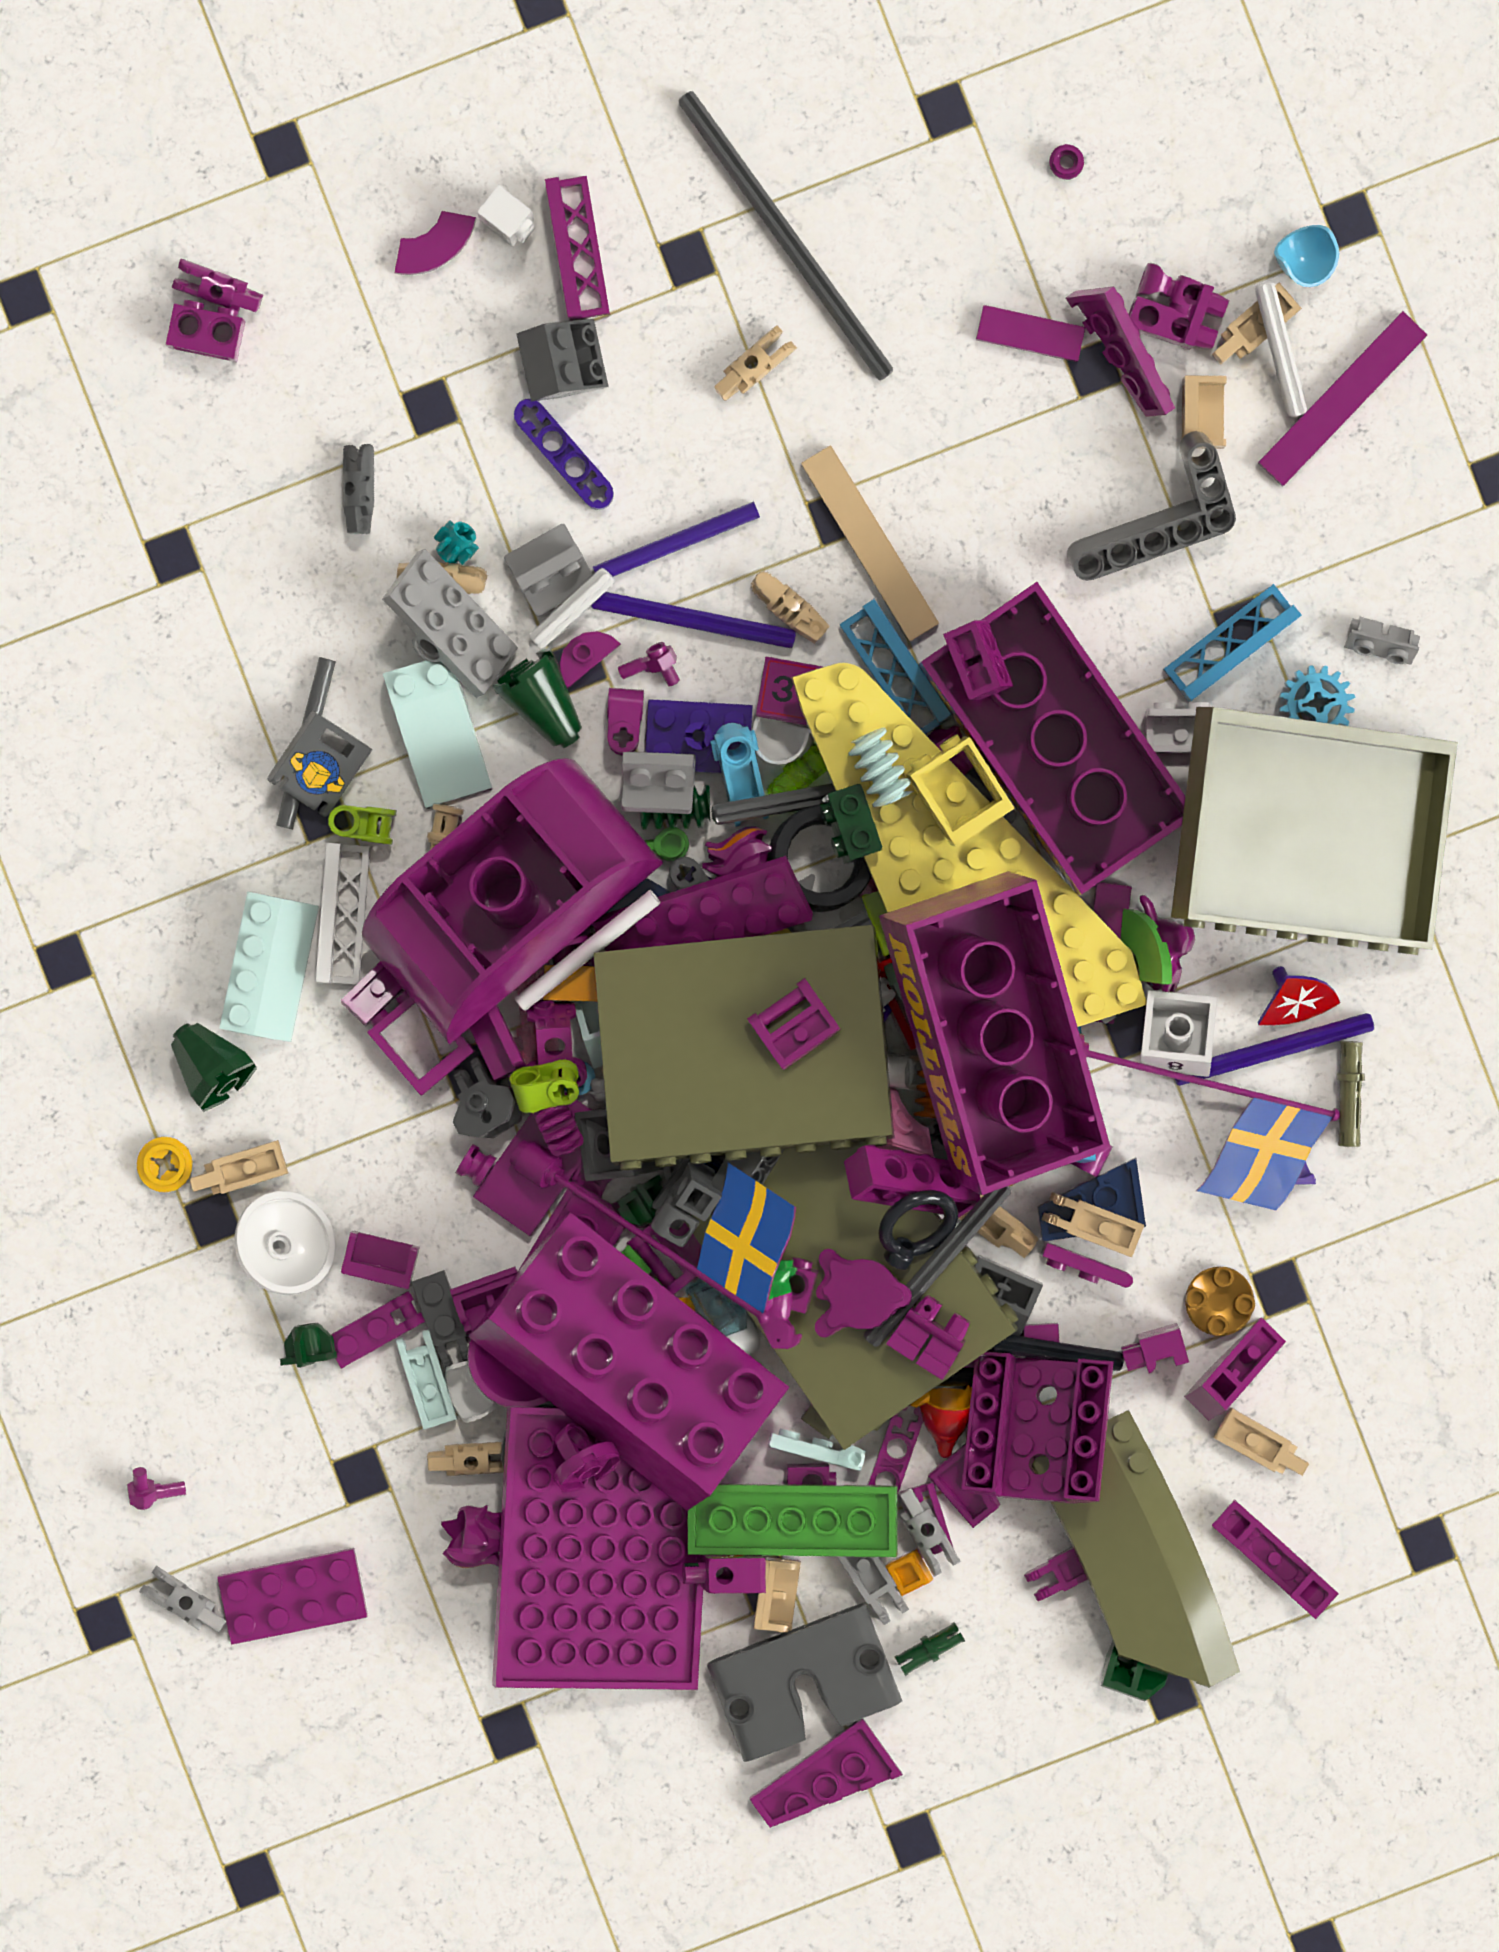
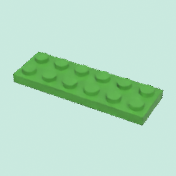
[688,1484,898,1557]

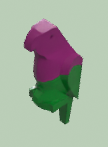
[757,1260,802,1349]

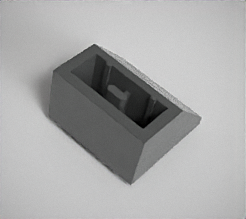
[516,319,609,402]
[974,1255,1043,1336]

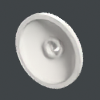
[235,1191,336,1295]

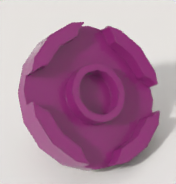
[553,1423,621,1493]

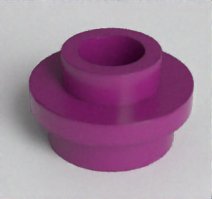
[1049,144,1084,180]

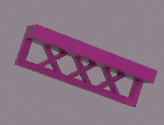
[545,176,610,321]
[470,1005,527,1082]

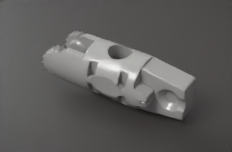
[897,1488,961,1577]
[139,1566,226,1632]

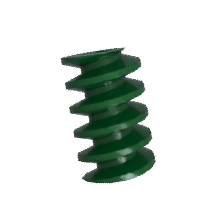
[640,785,710,830]

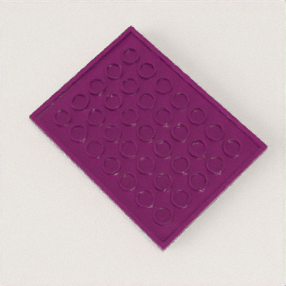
[492,1406,703,1690]

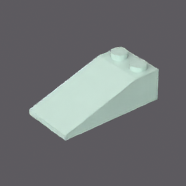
[383,660,492,808]

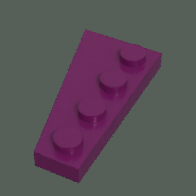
[750,1718,903,1828]

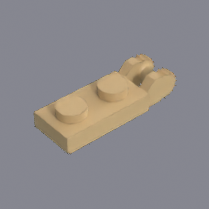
[1041,1192,1144,1257]

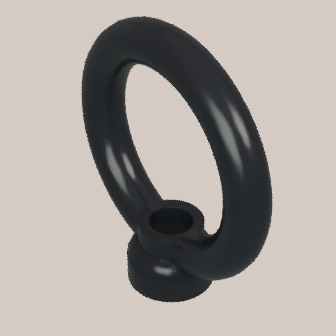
[878,1190,958,1270]

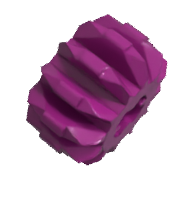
[533,1105,583,1157]

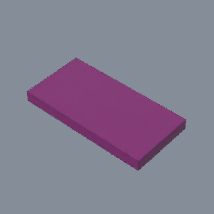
[473,1091,592,1236]

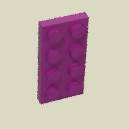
[217,1548,368,1645]

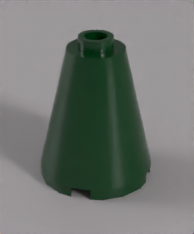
[492,648,582,748]

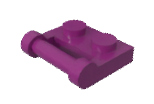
[747,978,841,1070]
[626,1223,702,1294]

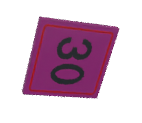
[755,656,823,726]

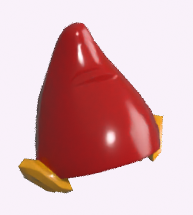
[911,1385,972,1458]

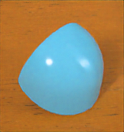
[1274,225,1339,287]

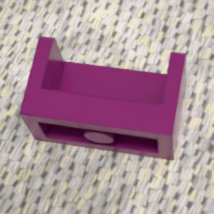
[341,1231,420,1289]

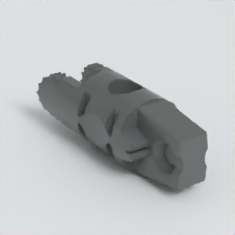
[343,444,374,534]

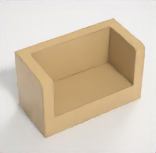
[1182,375,1227,449]

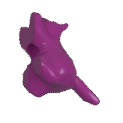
[1138,895,1195,992]

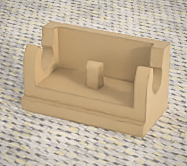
[754,1556,801,1632]

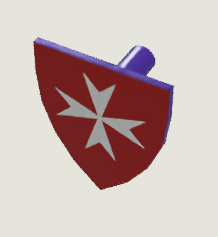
[1257,966,1341,1026]

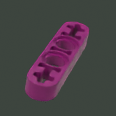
[867,1404,923,1494]

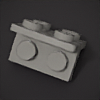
[504,524,593,616]
[622,752,696,814]

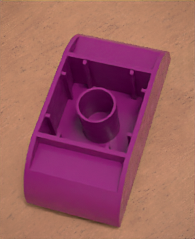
[362,758,663,1045]

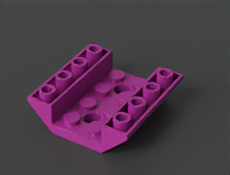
[961,1352,1114,1504]

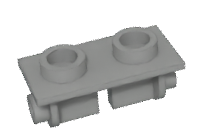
[1344,617,1420,665]

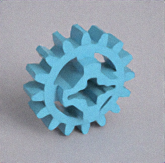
[1279,665,1355,726]

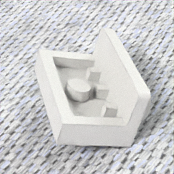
[1145,702,1210,753]

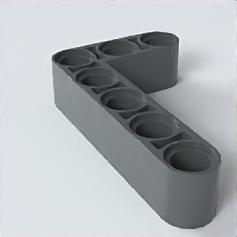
[1066,431,1236,581]

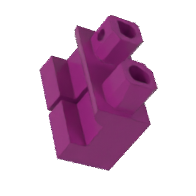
[886,1294,970,1380]
[1121,1323,1189,1373]

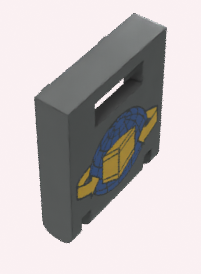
[267,710,373,817]

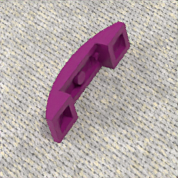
[1212,1499,1339,1619]

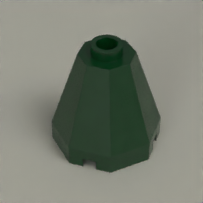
[171,1023,257,1112]

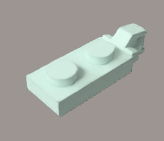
[768,1428,866,1471]

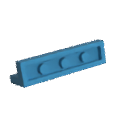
[1163,584,1302,702]
[839,599,951,735]

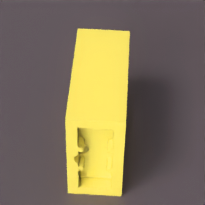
[906,734,1015,847]

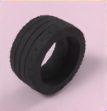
[767,805,872,912]

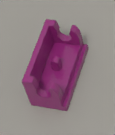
[450,1266,518,1335]

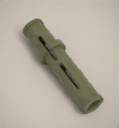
[1337,1041,1365,1147]

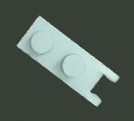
[396,1329,457,1430]

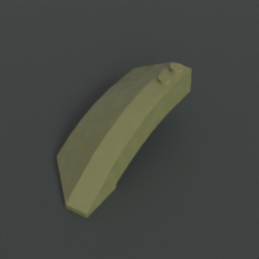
[1032,1410,1240,1688]

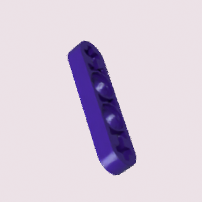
[514,398,614,510]

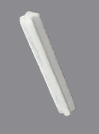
[1255,282,1307,417]

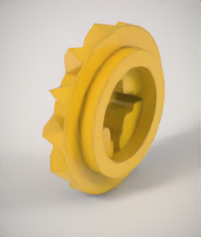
[137,1137,193,1192]

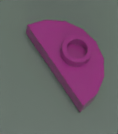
[560,631,621,688]

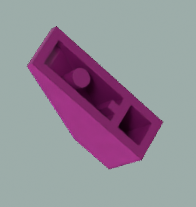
[1184,1317,1286,1421]

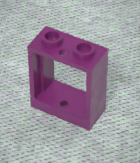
[367,992,476,1096]

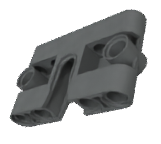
[707,1603,903,1762]

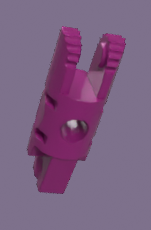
[172,259,263,312]

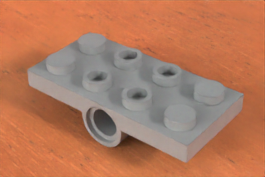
[382,549,518,698]

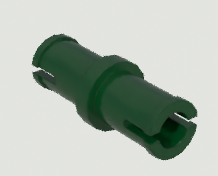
[894,1622,965,1676]

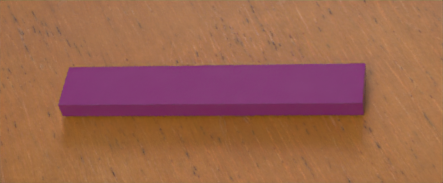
[1258,311,1428,487]

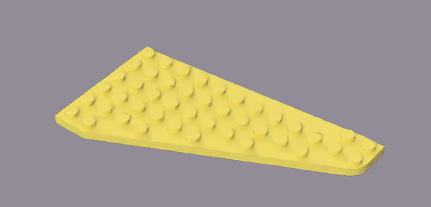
[791,663,1147,1027]

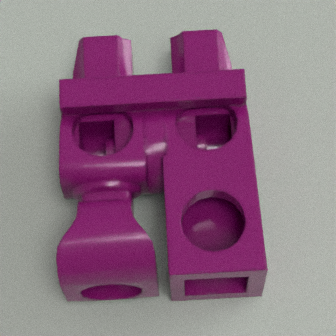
[1128,263,1229,350]

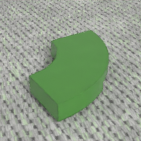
[1121,909,1172,984]

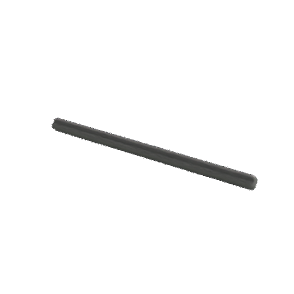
[678,91,893,380]

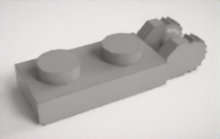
[837,1556,909,1625]

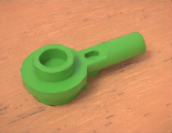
[644,827,689,861]

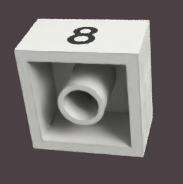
[1140,990,1218,1077]

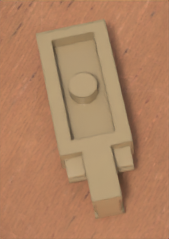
[1212,282,1302,365]
[189,1140,289,1195]
[958,1195,1039,1258]
[1213,1407,1309,1476]

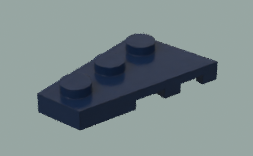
[1037,1157,1146,1242]

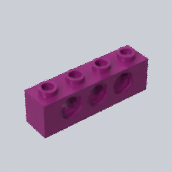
[844,1145,981,1217]

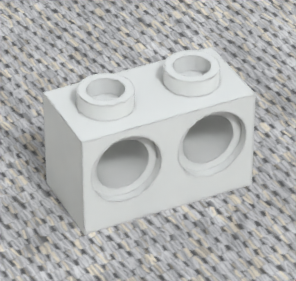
[477,184,535,247]

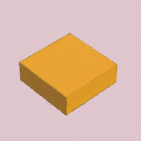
[885,1549,934,1596]

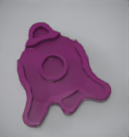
[815,1249,912,1338]

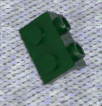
[820,784,882,864]

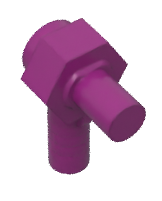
[618,642,680,686]
[127,1467,186,1510]

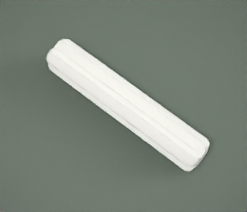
[529,568,615,649]

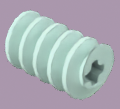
[848,727,913,807]

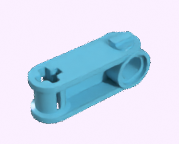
[710,723,769,827]

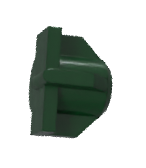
[611,1174,663,1227]
[280,1323,337,1368]

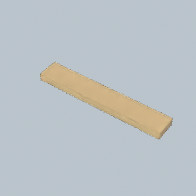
[801,445,939,642]

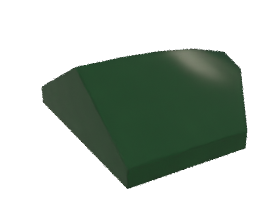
[1101,1640,1168,1702]

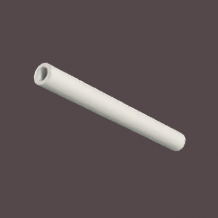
[515,890,660,1011]

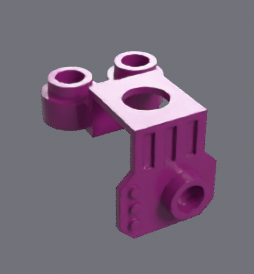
[526,1000,587,1087]

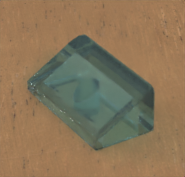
[686,1278,747,1336]

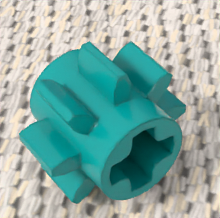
[434,520,479,565]

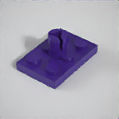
[646,699,753,773]

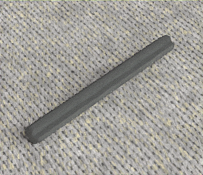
[864,1186,1011,1347]

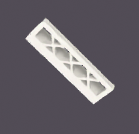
[315,843,370,985]

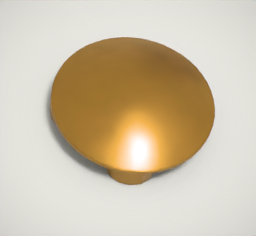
[1185,1267,1255,1336]

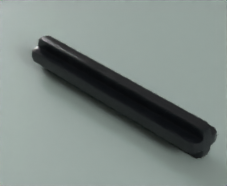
[990,1335,1124,1371]

